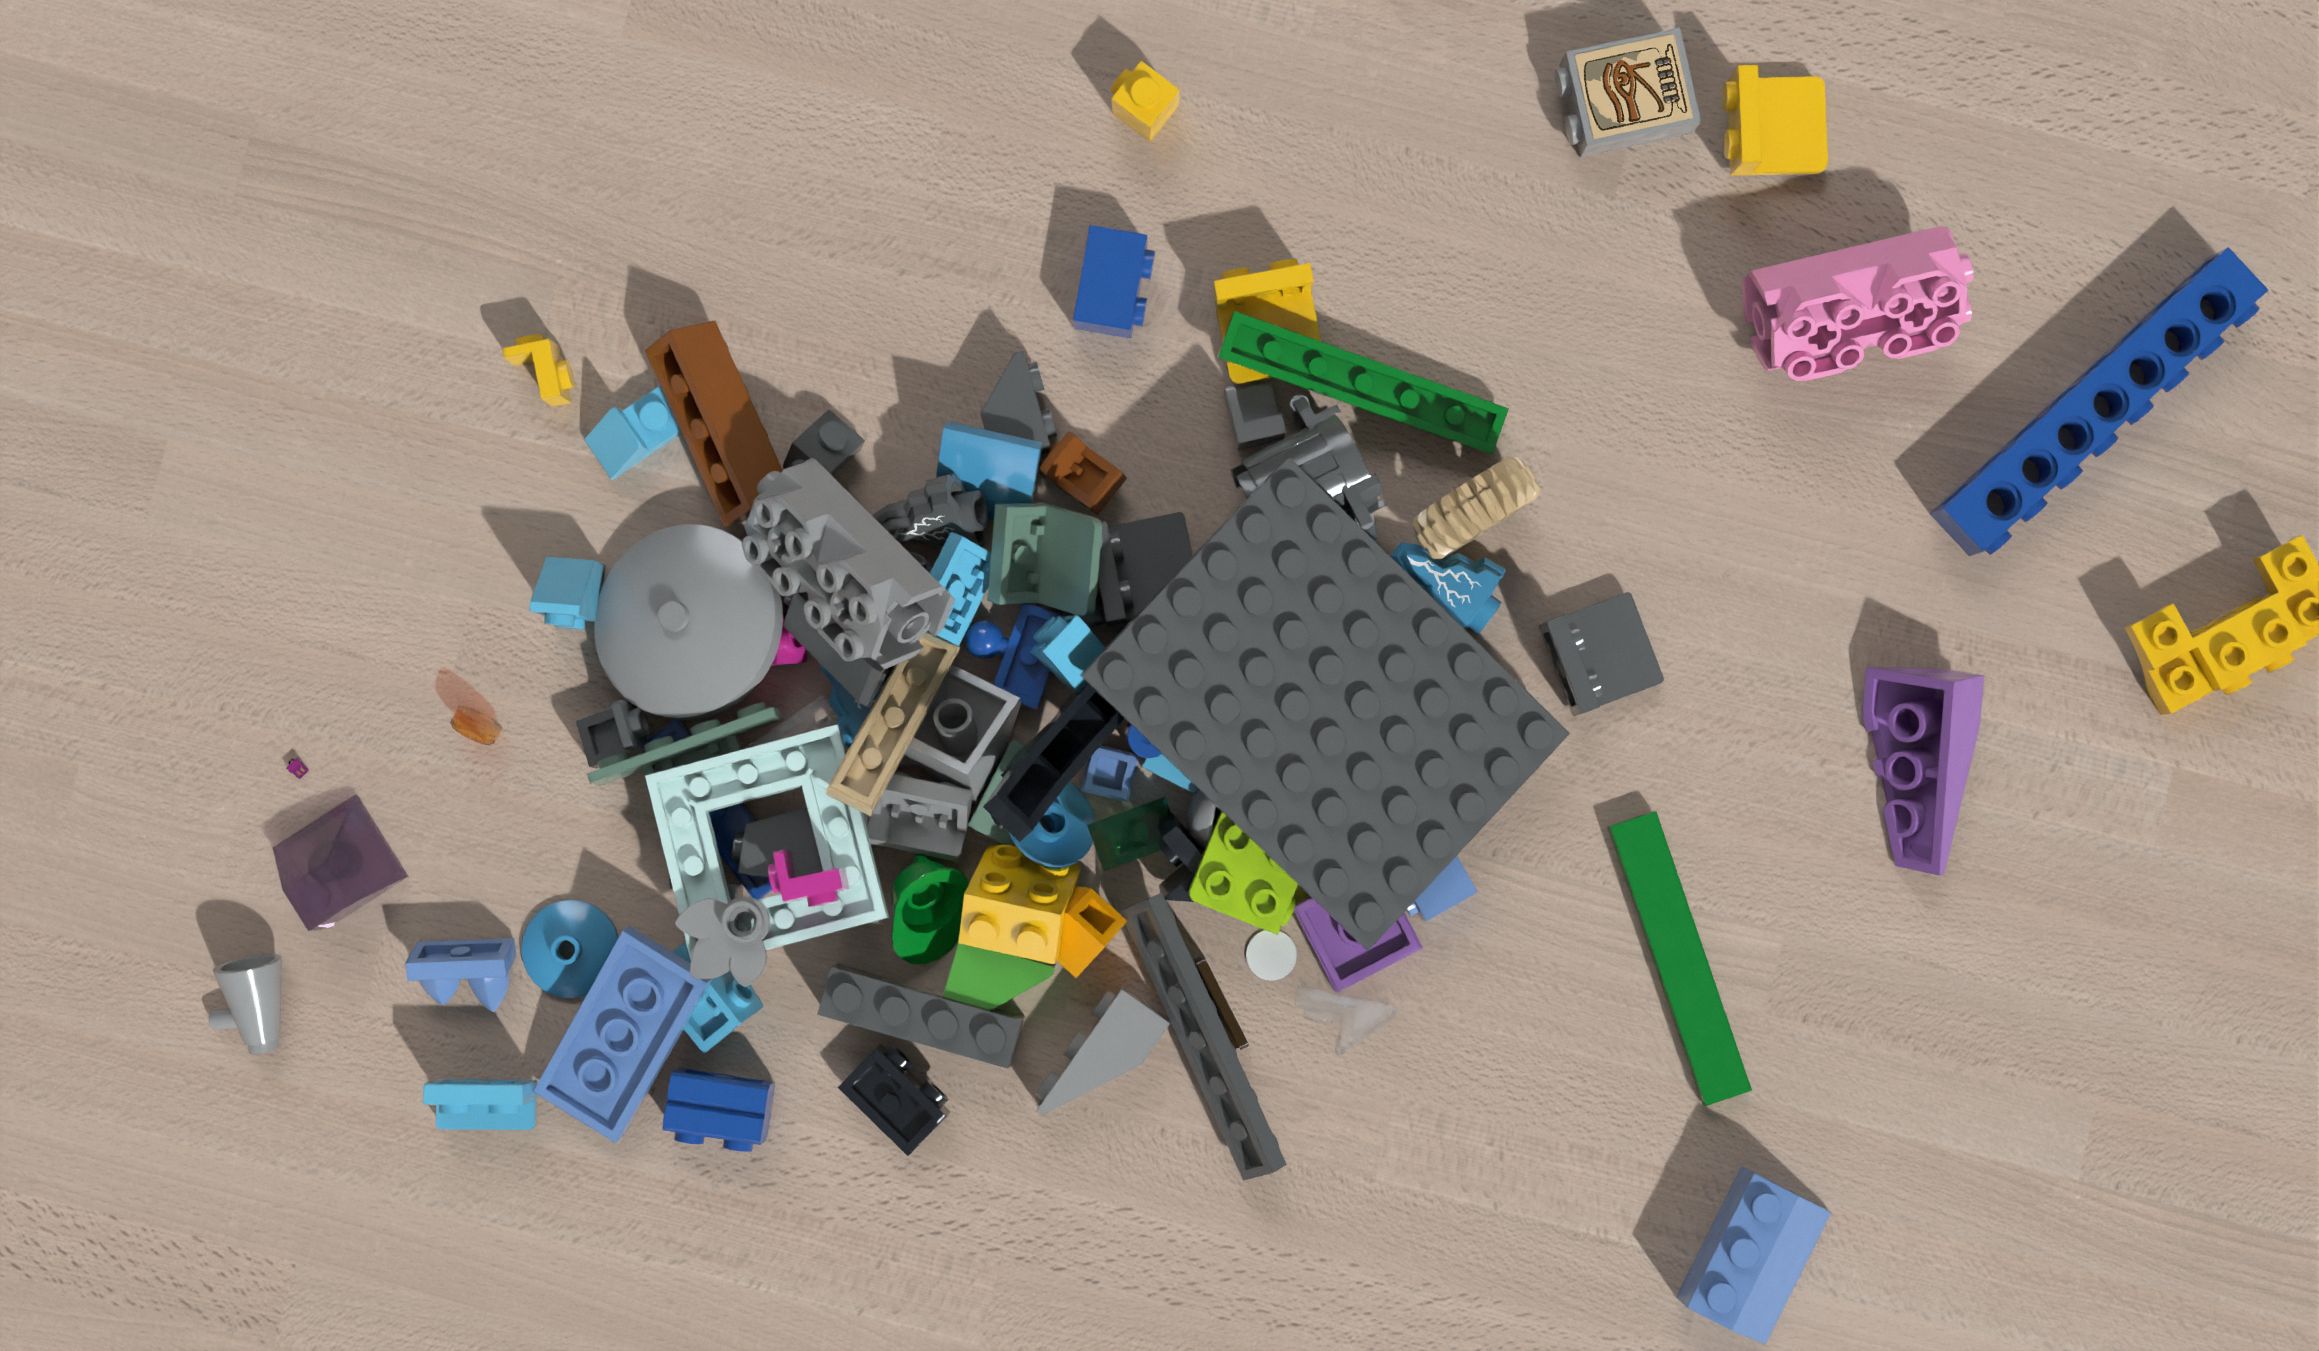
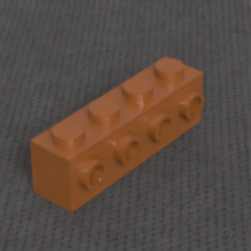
[645,321,783,527]

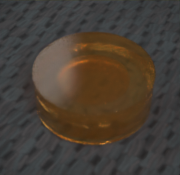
[450,706,503,745]

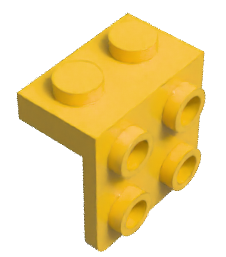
[1722,65,1828,176]
[1213,259,1321,385]
[958,845,1081,965]

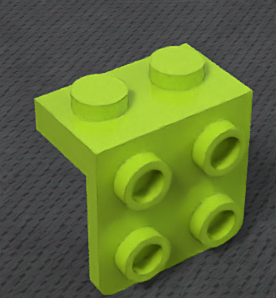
[1188,812,1298,935]

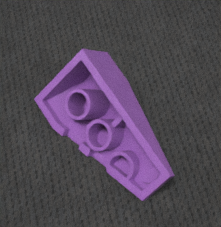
[1863,667,1984,875]

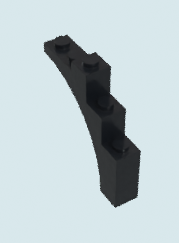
[983,684,1124,842]

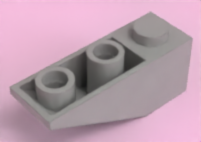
[1035,986,1170,1115]

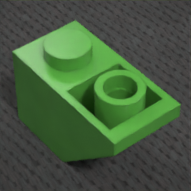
[943,943,1056,1011]

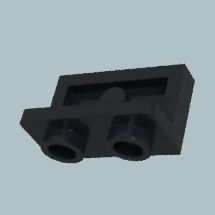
[838,1043,951,1156]

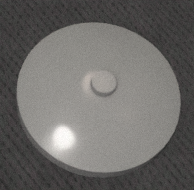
[594,524,783,720]

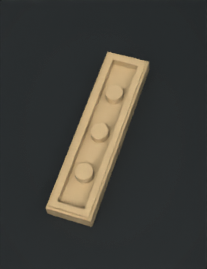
[826,631,960,816]

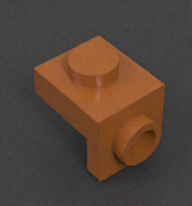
[1040,431,1127,516]

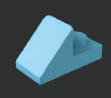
[584,385,682,480]

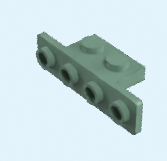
[587,703,784,786]

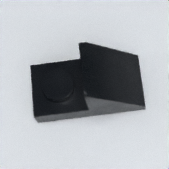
[1158,813,1204,902]

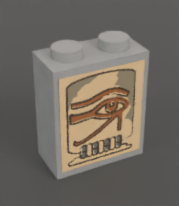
[1555,28,1701,157]

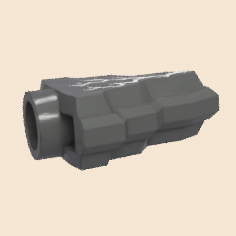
[872,473,988,548]

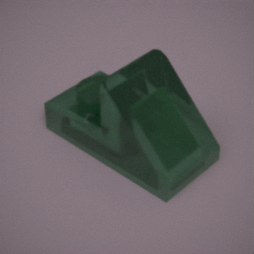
[1087,797,1171,871]

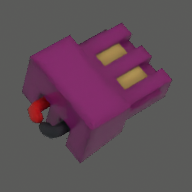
[286,757,309,779]

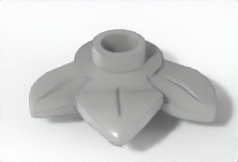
[675,896,770,987]

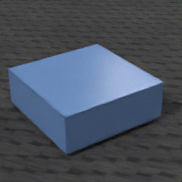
[1081,746,1139,802]

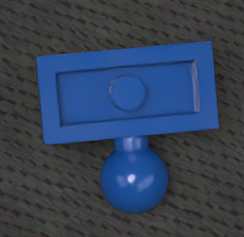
[965,603,1064,710]

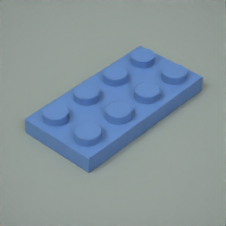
[533,926,712,1143]

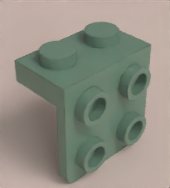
[987,503,1103,616]

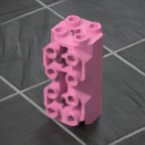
[1742,226,1973,381]

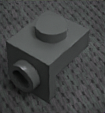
[782,410,865,476]
[576,700,650,768]

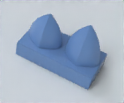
[405,938,517,1012]

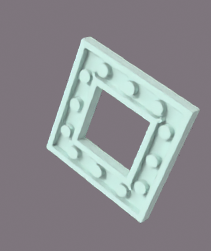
[645,724,889,960]

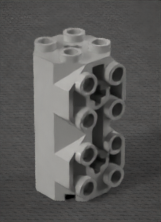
[742,458,955,669]

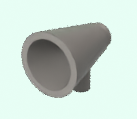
[209,954,282,1054]

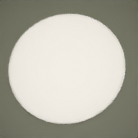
[1246,930,1297,981]

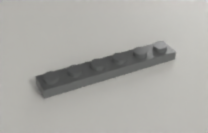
[1120,893,1287,1181]

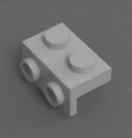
[866,772,972,861]

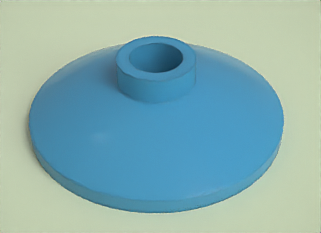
[1009,782,1096,868]
[522,900,619,998]

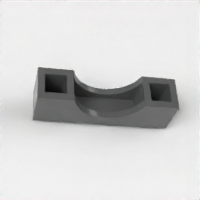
[817,964,1025,1069]

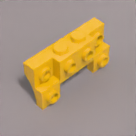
[2124,535,2319,715]

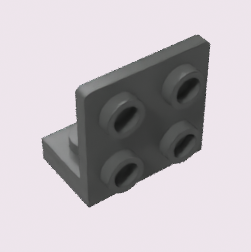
[1098,512,1193,626]
[1538,592,1664,716]

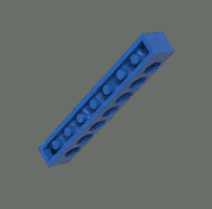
[1930,247,2268,556]

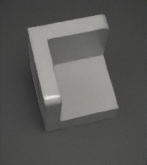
[1224,383,1286,450]

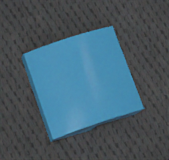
[936,421,1043,521]

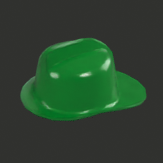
[891,854,969,964]

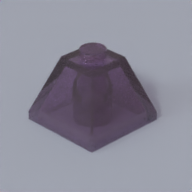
[272,795,409,932]

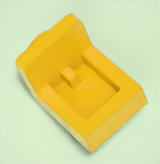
[502,334,575,407]

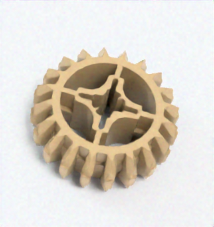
[1412,456,1540,559]

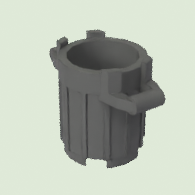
[1230,394,1387,541]

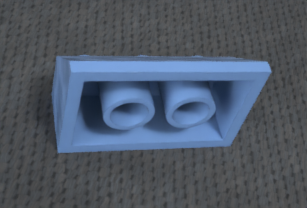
[1676,1166,1831,1344]

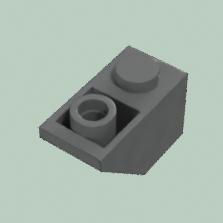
[980,351,1057,454]

